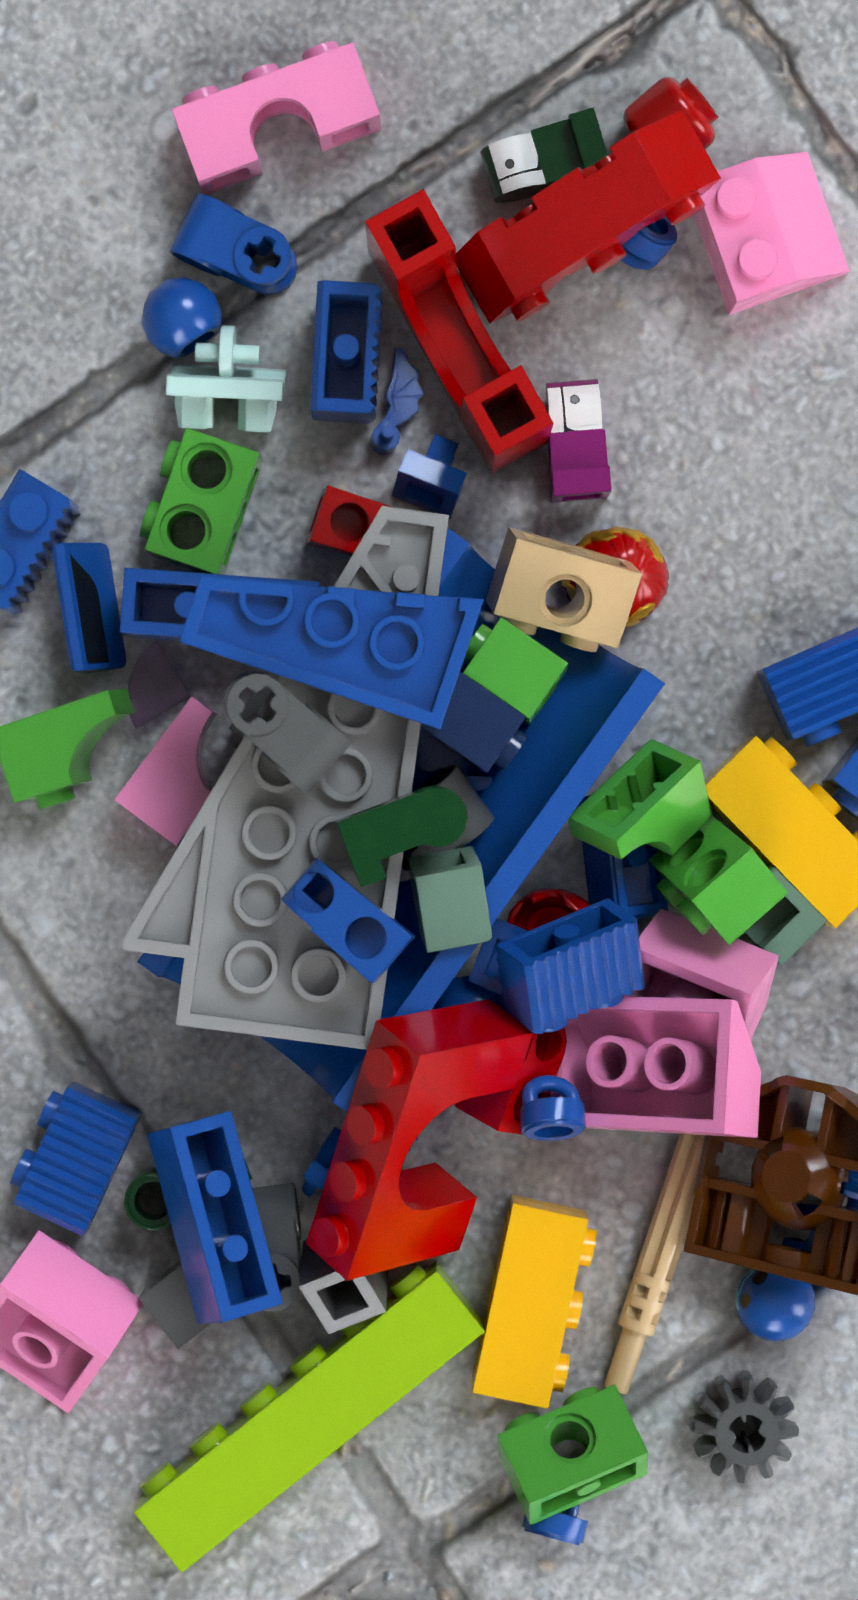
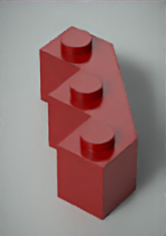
[455,110,721,324]

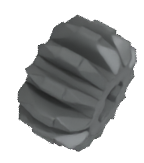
[688,1370,799,1484]

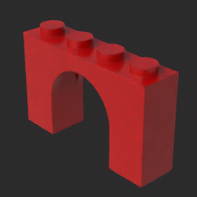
[365,189,554,475]
[306,999,533,1281]

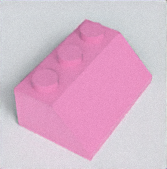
[550,996,761,1138]

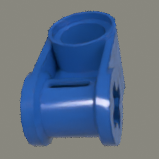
[169,193,298,295]

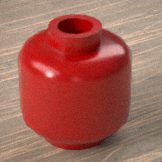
[623,77,719,149]

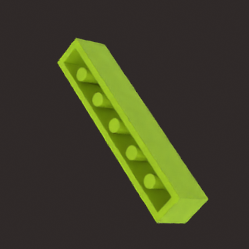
[134,1260,485,1573]

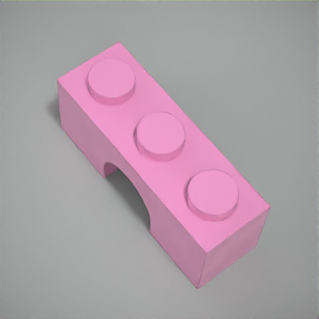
[172,41,381,195]

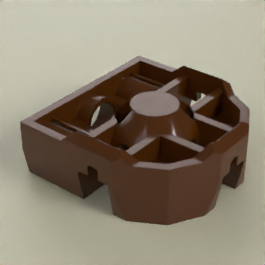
[683,1075,858,1295]

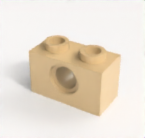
[485,527,642,652]

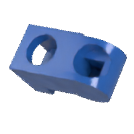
[281,857,416,983]

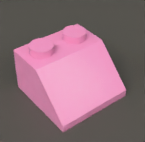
[693,152,849,315]
[624,908,779,1040]
[0,1230,143,1414]

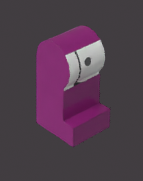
[545,379,612,503]

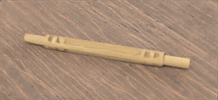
[604,1134,705,1394]

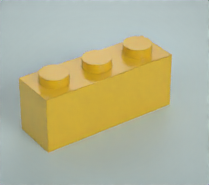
[705,736,858,929]
[471,1194,597,1409]

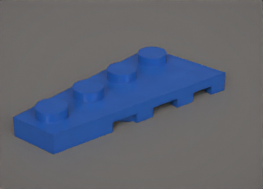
[179,576,484,729]

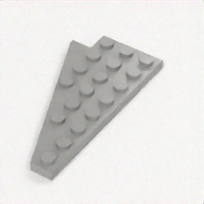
[121,506,449,1050]

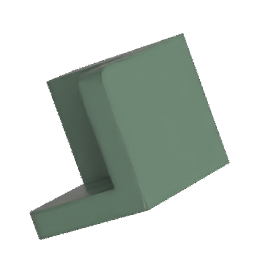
[407,846,492,953]
[744,864,827,966]

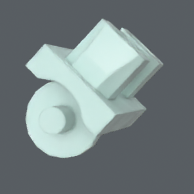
[166,325,287,432]

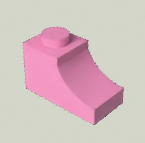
[114,697,217,846]

